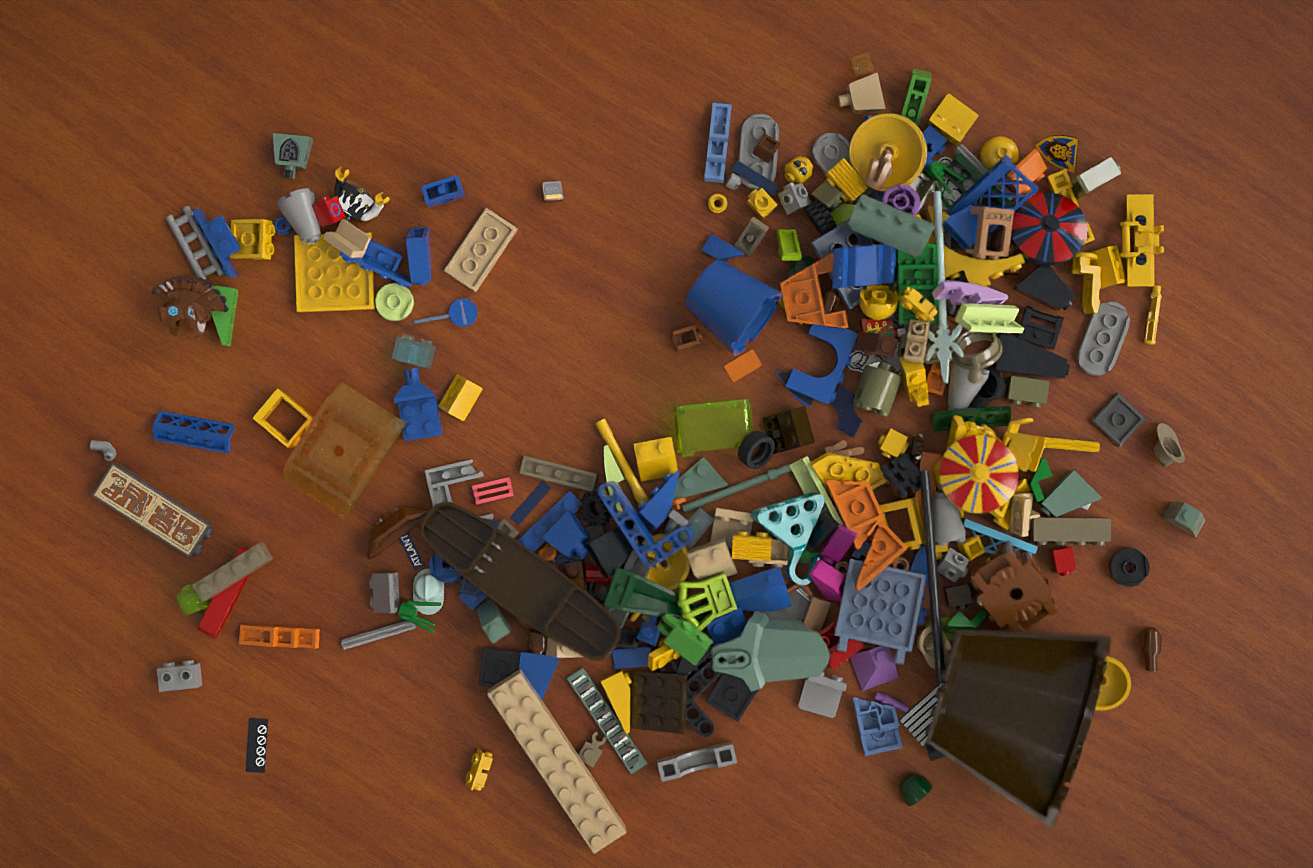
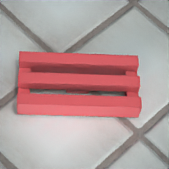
[472,477,514,505]

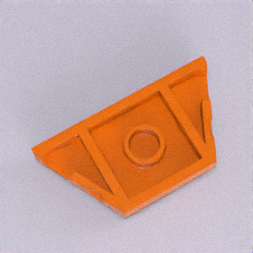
[825,480,884,550]

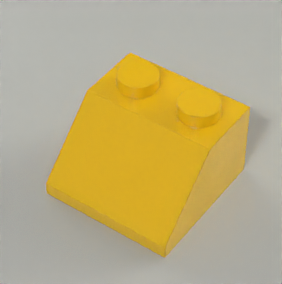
[634,437,678,482]

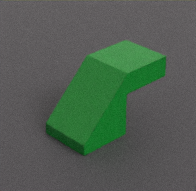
[1028,458,1052,502]
[942,609,988,632]

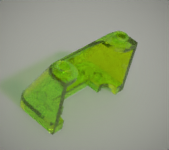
[673,399,753,457]

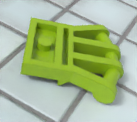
[677,572,737,632]

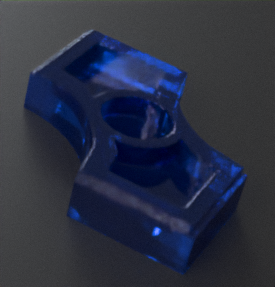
[830,385,863,438]

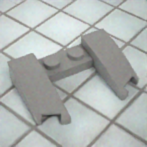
[425,459,493,520]

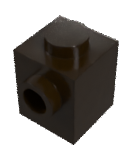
[943,583,974,609]

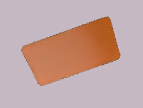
[724,350,762,382]

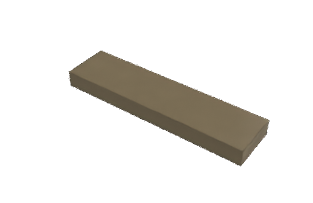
[519,455,598,492]

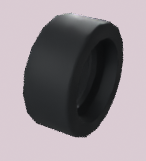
[738,431,775,469]

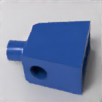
[943,205,986,252]
[542,511,590,559]

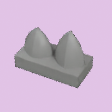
[664,509,688,535]

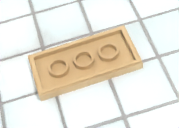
[444,208,518,292]

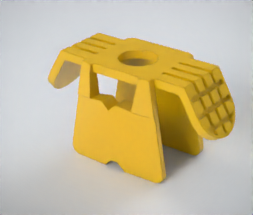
[1002,418,1046,471]

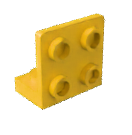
[925,94,979,147]

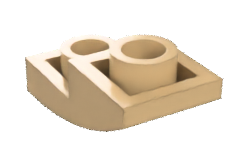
[904,319,930,363]

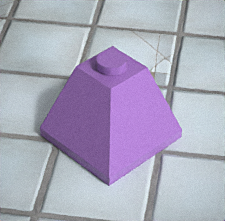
[850,645,898,691]

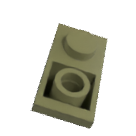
[810,181,843,212]

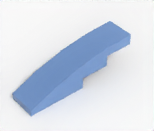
[704,103,732,183]

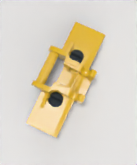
[1120,194,1164,287]

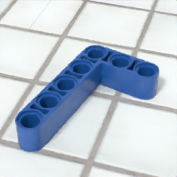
[599,481,694,566]

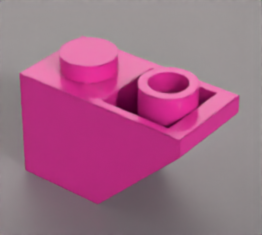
[809,560,846,602]

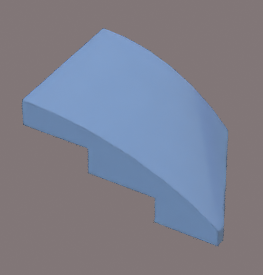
[852,697,903,756]

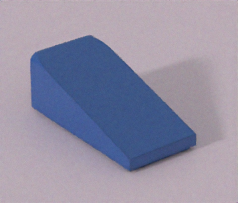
[613,645,651,669]

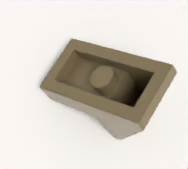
[734,217,769,257]

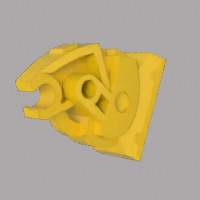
[946,415,999,450]

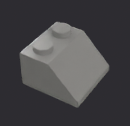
[369,572,400,613]

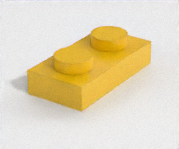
[648,645,681,671]

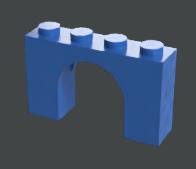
[785,324,858,405]

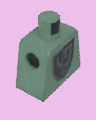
[273,133,313,179]

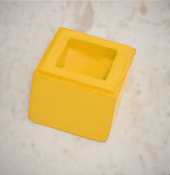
[957,535,986,561]

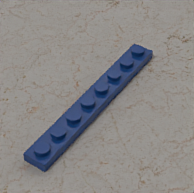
[459,491,582,610]

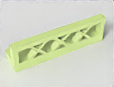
[955,303,1024,333]
[790,456,843,527]

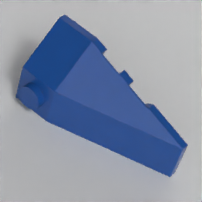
[729,567,792,612]

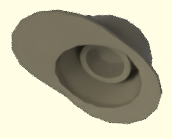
[1153,423,1185,467]

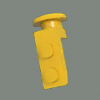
[1071,252,1101,314]

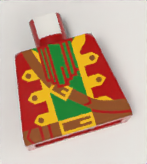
[860,319,906,357]

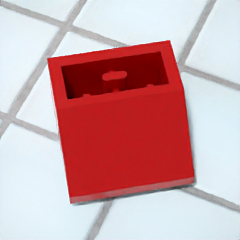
[818,618,864,670]

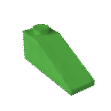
[901,68,932,126]
[211,286,238,347]

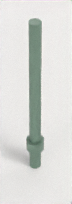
[682,464,791,513]

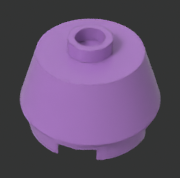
[881,184,920,216]

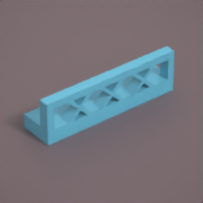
[962,518,1038,556]

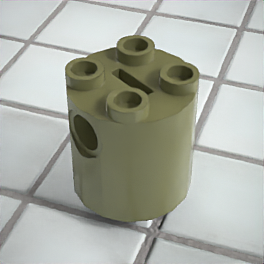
[853,361,902,417]

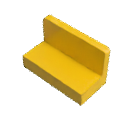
[1090,245,1127,289]
[438,374,482,421]

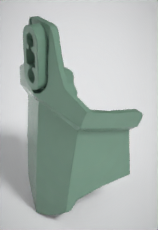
[712,611,830,691]

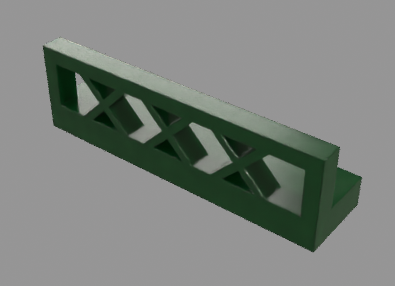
[944,153,1014,206]
[930,406,1011,432]

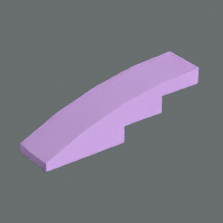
[932,281,1009,305]

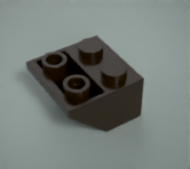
[763,406,815,454]

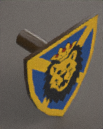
[1035,135,1079,173]

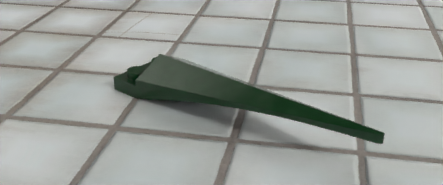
[603,567,711,622]

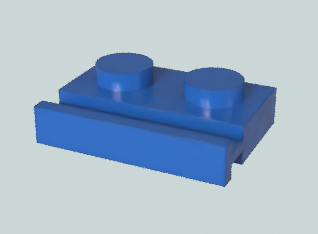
[706,606,747,645]

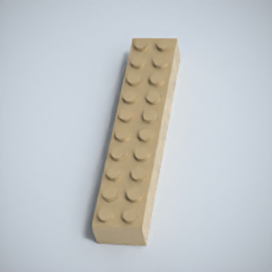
[487,668,627,854]

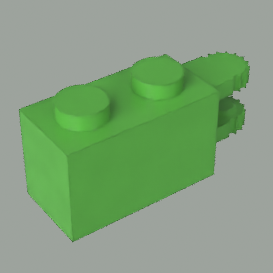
[657,613,713,666]

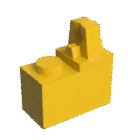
[899,356,929,407]

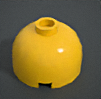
[980,136,1019,174]
[859,284,899,320]

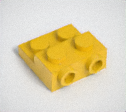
[230,219,275,260]

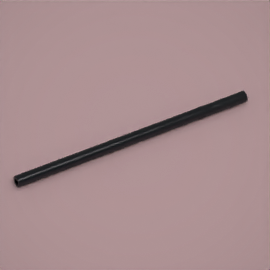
[919,470,945,683]

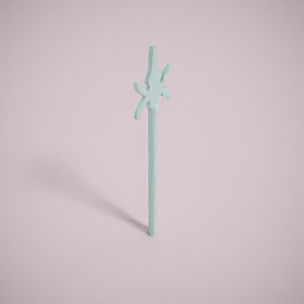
[926,191,964,383]

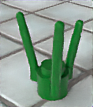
[925,161,965,209]
[398,600,442,634]

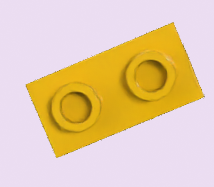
[897,287,938,322]
[465,748,493,790]

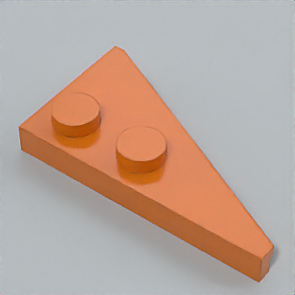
[854,521,908,592]

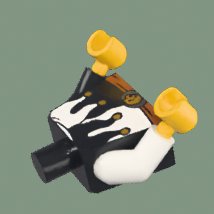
[334,166,390,223]

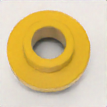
[708,194,727,213]

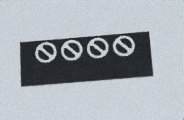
[246,718,268,773]

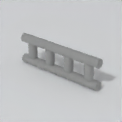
[165,206,224,280]

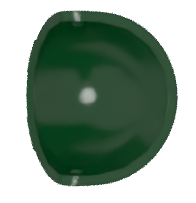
[899,773,933,806]

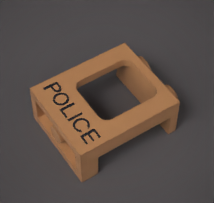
[966,206,1014,260]

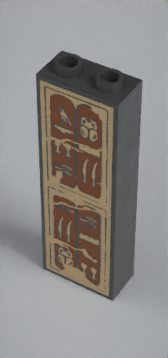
[92,463,215,557]

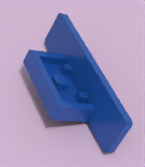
[192,208,241,278]
[340,239,412,287]

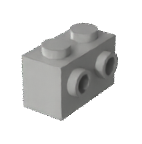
[157,660,202,692]

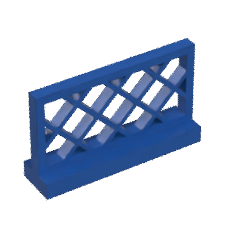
[949,154,1039,232]

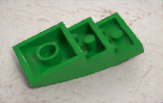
[897,243,939,324]

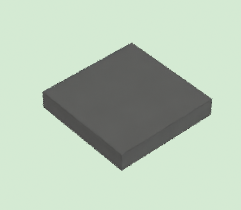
[1091,393,1146,447]

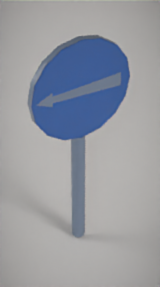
[413,299,477,327]

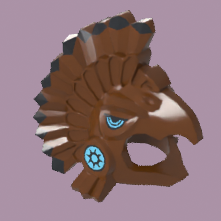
[151,274,229,339]

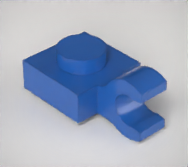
[636,615,662,646]

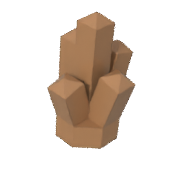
[863,150,893,190]
[824,440,865,457]

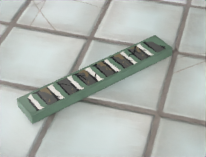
[567,667,647,774]

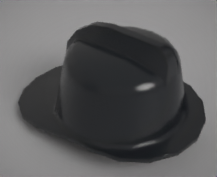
[969,368,1007,408]

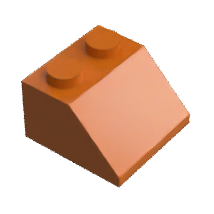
[1001,148,1047,198]

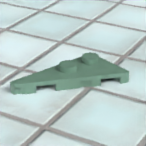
[673,457,728,500]

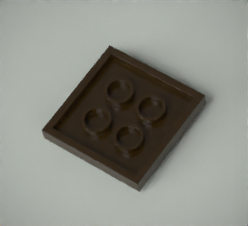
[630,670,687,734]

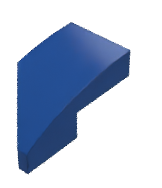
[702,234,744,262]

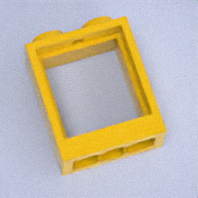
[253,389,316,448]
[878,497,925,550]

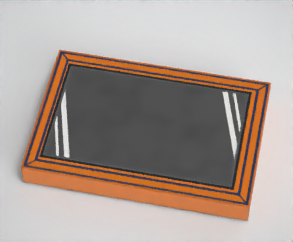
[759,584,814,621]

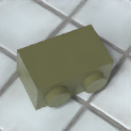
[1005,376,1050,408]

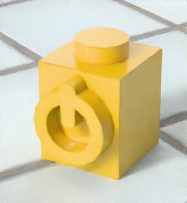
[747,188,777,220]
[877,428,909,459]

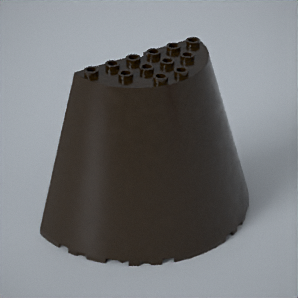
[925,630,1112,828]

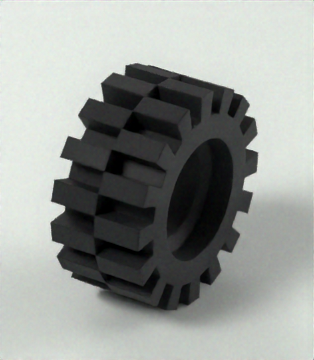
[804,200,837,235]
[579,489,613,526]

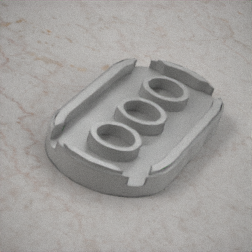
[738,114,779,191]
[812,133,873,201]
[1077,302,1130,376]

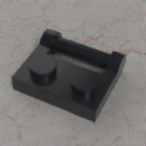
[1017,306,1064,350]

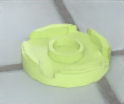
[375,283,414,321]

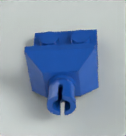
[394,368,443,441]

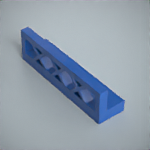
[152,411,235,454]

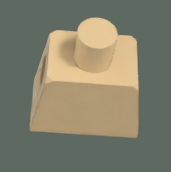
[838,73,885,114]

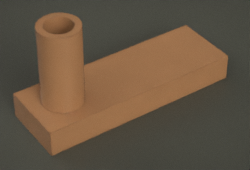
[802,596,831,632]

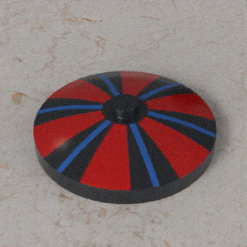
[1010,192,1088,265]

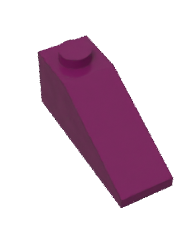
[818,525,858,566]

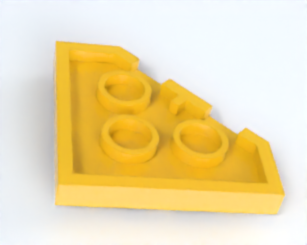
[811,452,888,502]

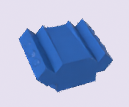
[833,244,896,289]

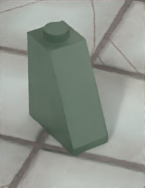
[1038,470,1102,517]
[1162,502,1205,538]
[476,598,513,643]

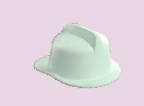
[413,568,444,615]

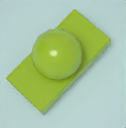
[776,229,802,261]

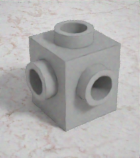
[778,183,811,215]
[937,547,969,582]

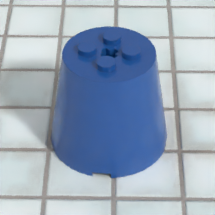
[685,259,782,356]

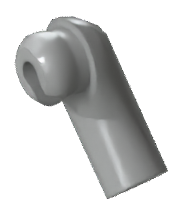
[90,440,117,461]

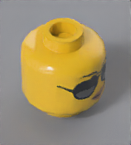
[784,156,813,185]

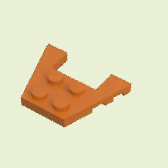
[780,253,849,328]

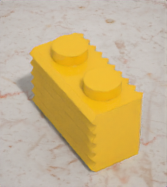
[825,158,869,204]
[732,530,772,561]

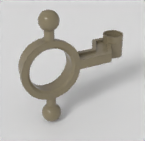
[897,330,1003,384]

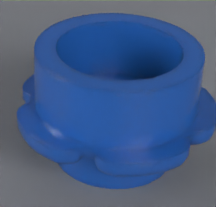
[274,216,292,235]

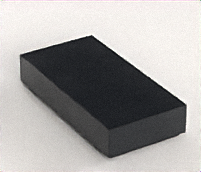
[807,511,839,550]

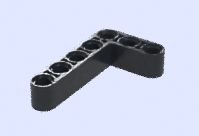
[686,656,741,737]

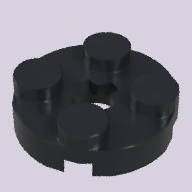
[1109,548,1150,587]

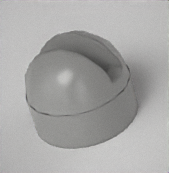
[725,173,741,190]

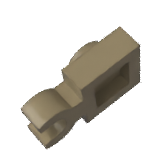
[578,730,607,767]

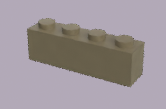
[1030,517,1111,545]
[192,543,273,602]

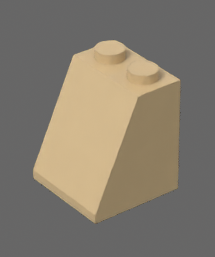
[687,537,738,582]

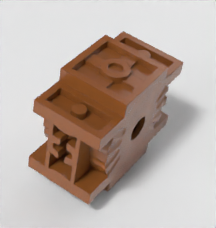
[970,540,1058,632]

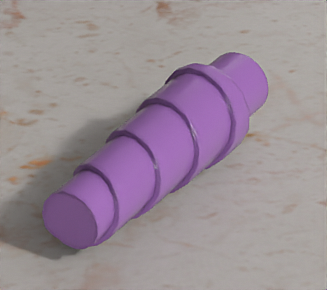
[874,692,909,712]

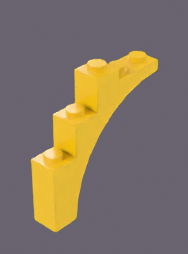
[915,214,1024,288]

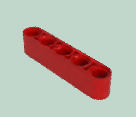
[198,546,250,639]

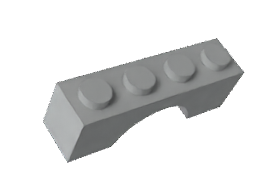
[657,741,737,782]

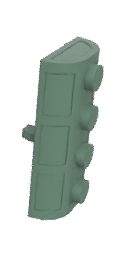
[848,194,935,257]

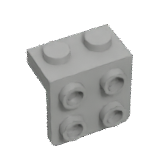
[798,672,847,718]

